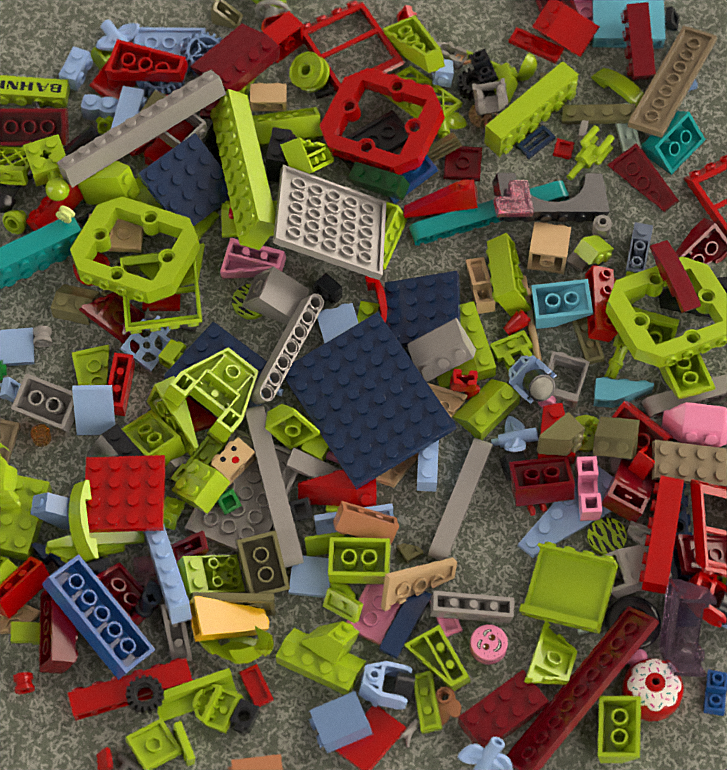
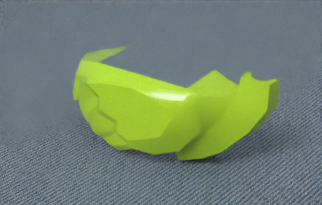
[0,443,21,510]
[199,625,274,664]

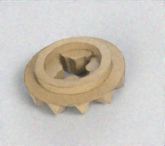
[469,105,497,128]

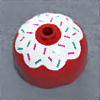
[621,658,684,721]

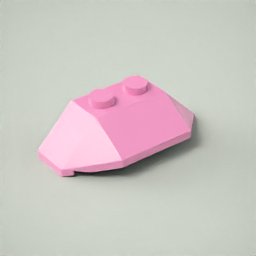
[661,402,727,448]

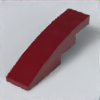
[649,240,701,313]

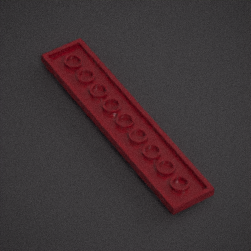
[506,606,659,770]

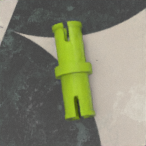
[604,344,628,380]

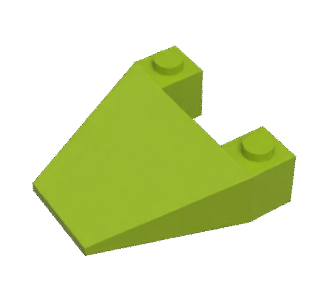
[164,347,259,443]

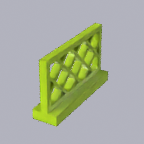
[382,66,463,118]
[0,146,30,185]

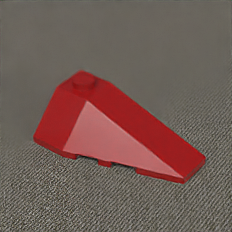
[404,179,478,218]
[298,469,376,508]

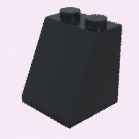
[266,127,297,182]

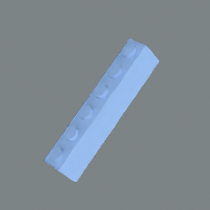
[144,526,192,624]

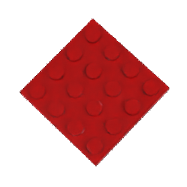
[85,455,166,533]

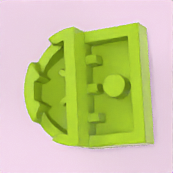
[193,684,243,734]

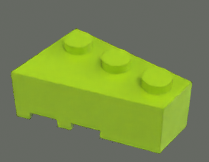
[281,138,335,174]

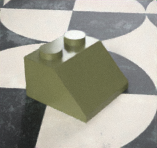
[51,284,100,325]
[537,412,585,456]
[593,417,640,459]

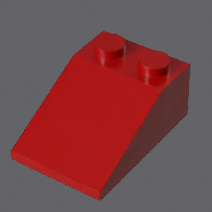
[532,0,600,58]

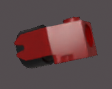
[682,571,727,627]

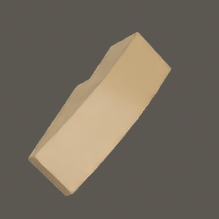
[466,257,495,314]

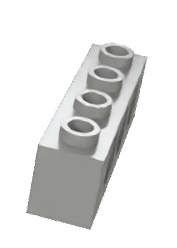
[430,591,514,624]

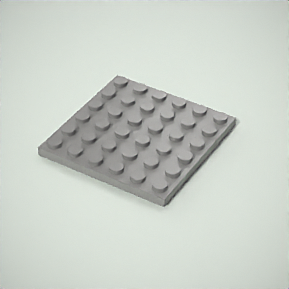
[273,165,386,280]

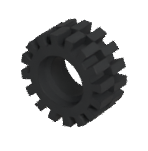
[458,67,490,102]
[126,675,164,715]

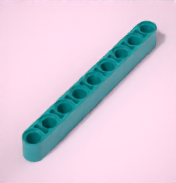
[409,180,570,246]

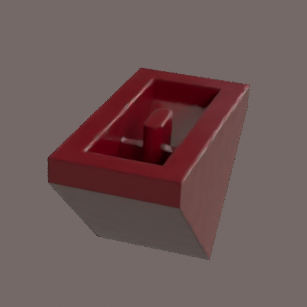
[171,531,209,563]

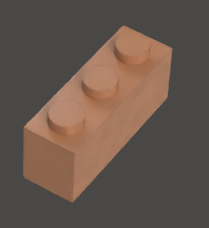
[333,501,399,544]

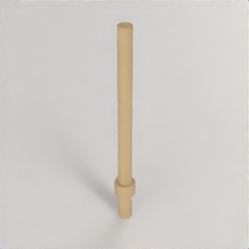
[521,276,542,361]

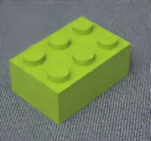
[328,537,391,584]

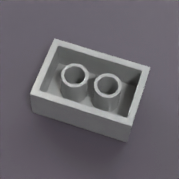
[11,373,75,433]

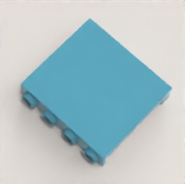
[592,0,665,48]

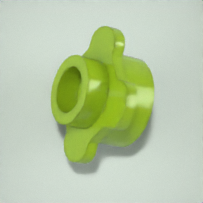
[96,116,113,134]

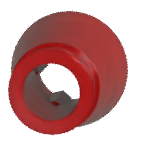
[503,309,531,336]

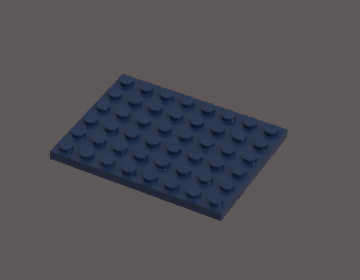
[284,312,457,490]

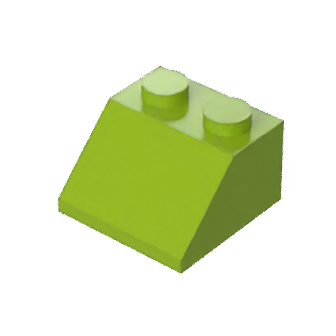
[265,404,320,450]
[301,621,360,665]

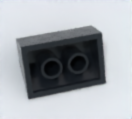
[87,424,144,457]

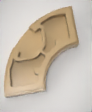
[0,604,40,634]

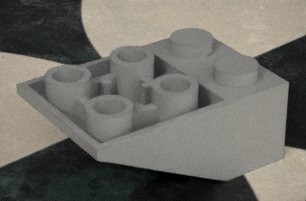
[599,544,673,599]

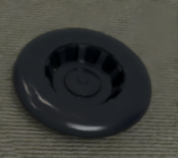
[605,596,661,649]

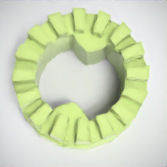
[56,206,75,223]

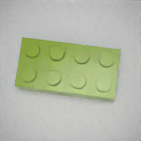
[0,475,52,561]

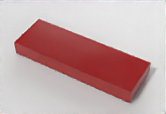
[508,27,564,64]

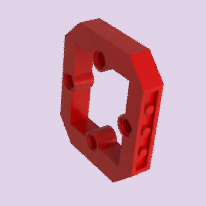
[320,68,445,175]

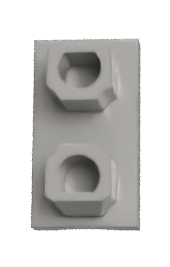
[626,518,651,545]

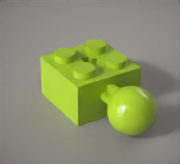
[23,134,69,201]

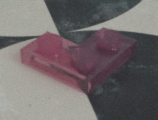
[493,180,534,217]

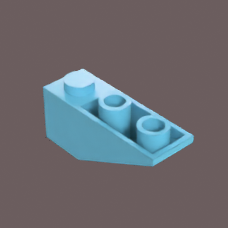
[593,377,654,408]

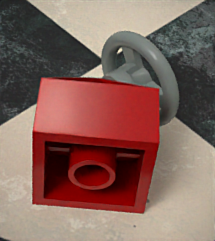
[255,0,304,64]

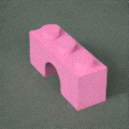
[575,456,602,521]

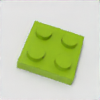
[125,718,182,770]

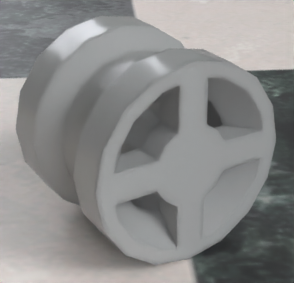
[33,326,52,347]

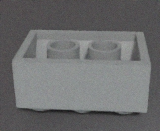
[407,318,476,382]

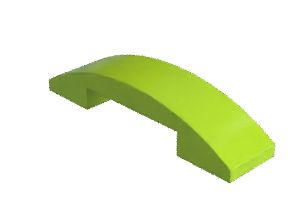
[591,68,644,107]
[171,423,229,483]
[69,480,99,562]

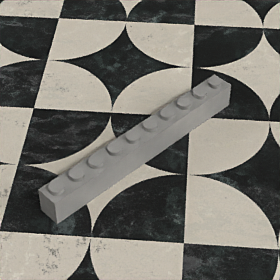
[57,70,226,187]

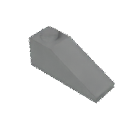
[161,601,192,661]

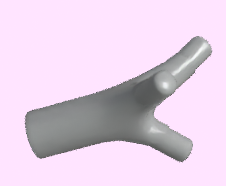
[398,719,420,748]

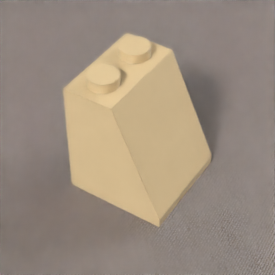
[527,222,571,274]

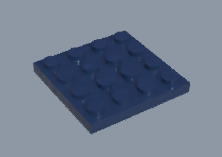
[137,133,230,226]
[385,271,461,347]
[163,321,267,419]

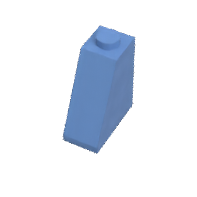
[31,492,70,530]

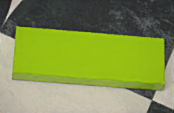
[414,670,442,734]

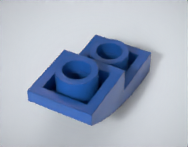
[703,670,727,716]

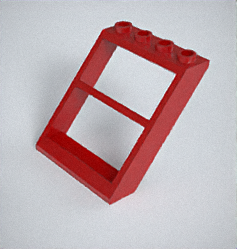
[303,0,404,92]
[683,155,727,238]
[690,479,727,578]

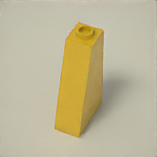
[189,596,269,642]

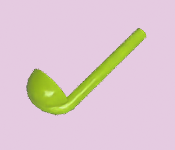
[466,50,537,81]

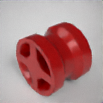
[13,672,35,694]

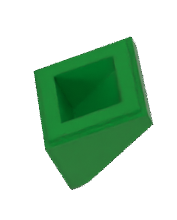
[217,487,242,515]

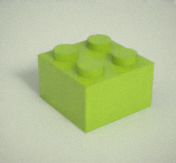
[171,459,230,514]

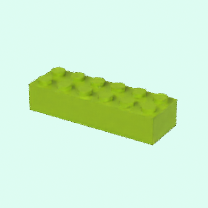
[484,61,579,157]

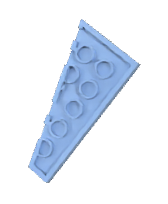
[518,466,613,558]

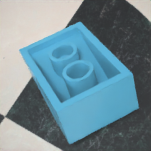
[531,279,593,329]

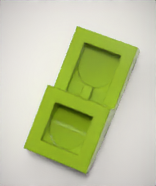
[11,622,40,645]

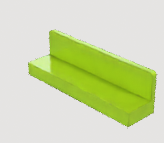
[152,668,237,722]

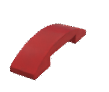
[364,275,387,323]

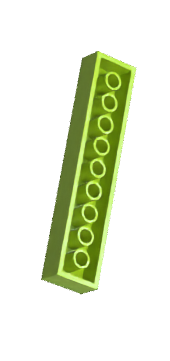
[211,89,276,250]

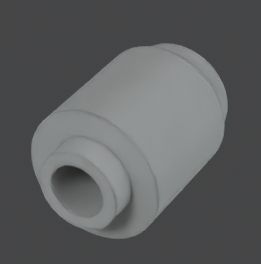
[592,215,612,240]

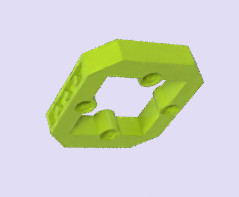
[70,196,200,304]
[605,257,727,368]

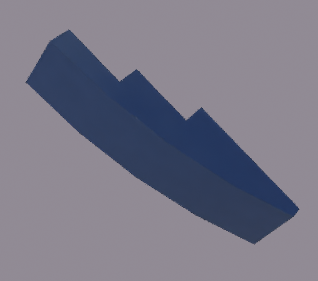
[379,591,432,659]

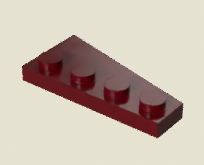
[607,143,679,212]

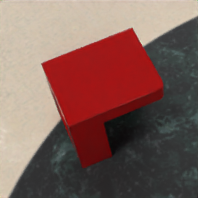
[628,446,655,481]

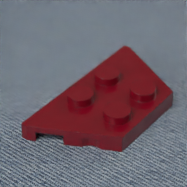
[79,292,145,353]

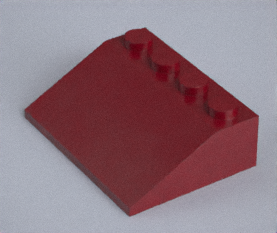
[190,23,280,93]

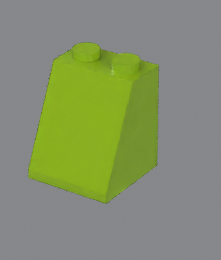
[78,161,141,205]

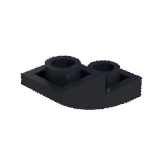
[468,48,499,84]

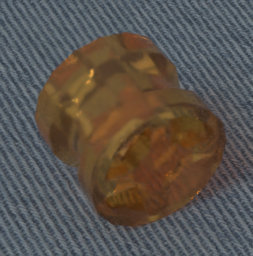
[31,424,52,447]

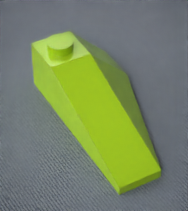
[146,376,198,456]

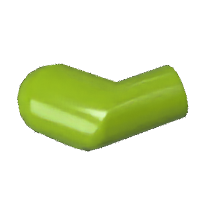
[331,583,356,599]

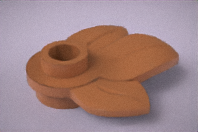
[436,687,461,725]

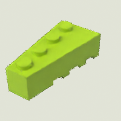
[383,15,445,73]
[486,233,532,317]

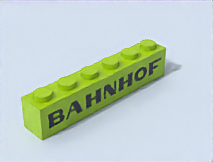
[0,75,70,108]

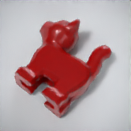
[449,369,480,400]

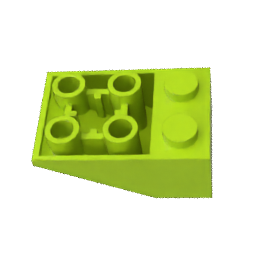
[177,555,245,601]

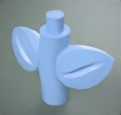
[96,20,140,51]
[491,416,539,452]
[458,737,513,770]

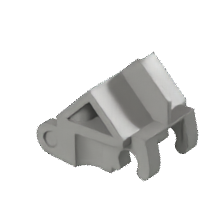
[472,78,509,119]

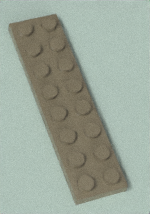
[628,26,717,138]

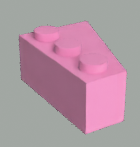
[220,238,286,279]

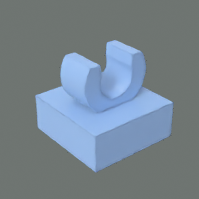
[0,377,21,402]

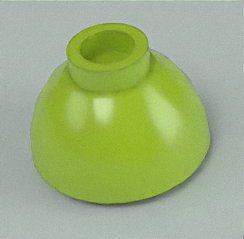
[2,210,27,235]

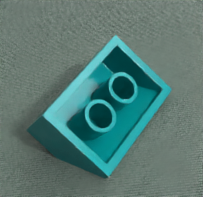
[641,111,706,175]

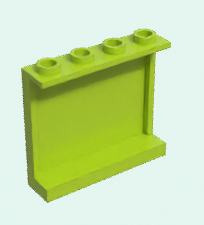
[519,542,618,634]

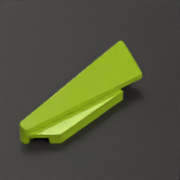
[45,531,144,563]

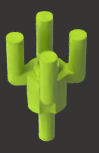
[566,125,614,181]

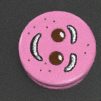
[470,625,508,665]

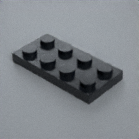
[341,109,408,171]

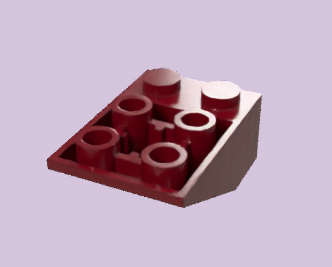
[601,458,655,522]

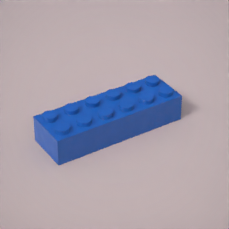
[42,554,155,680]

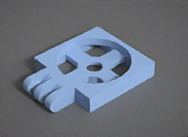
[120,315,171,372]

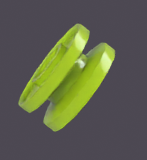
[289,51,329,93]

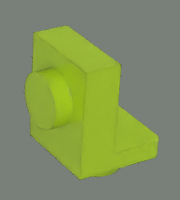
[164,496,185,530]

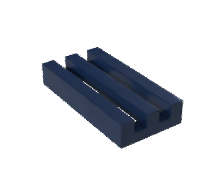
[516,125,555,159]

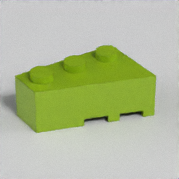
[404,625,471,691]

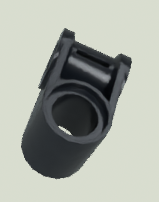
[135,580,163,618]

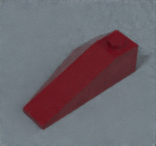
[676,218,727,265]

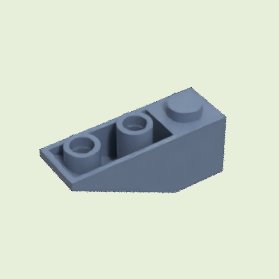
[626,222,653,273]

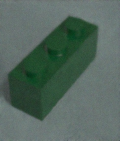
[348,161,410,201]

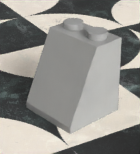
[242,266,309,325]

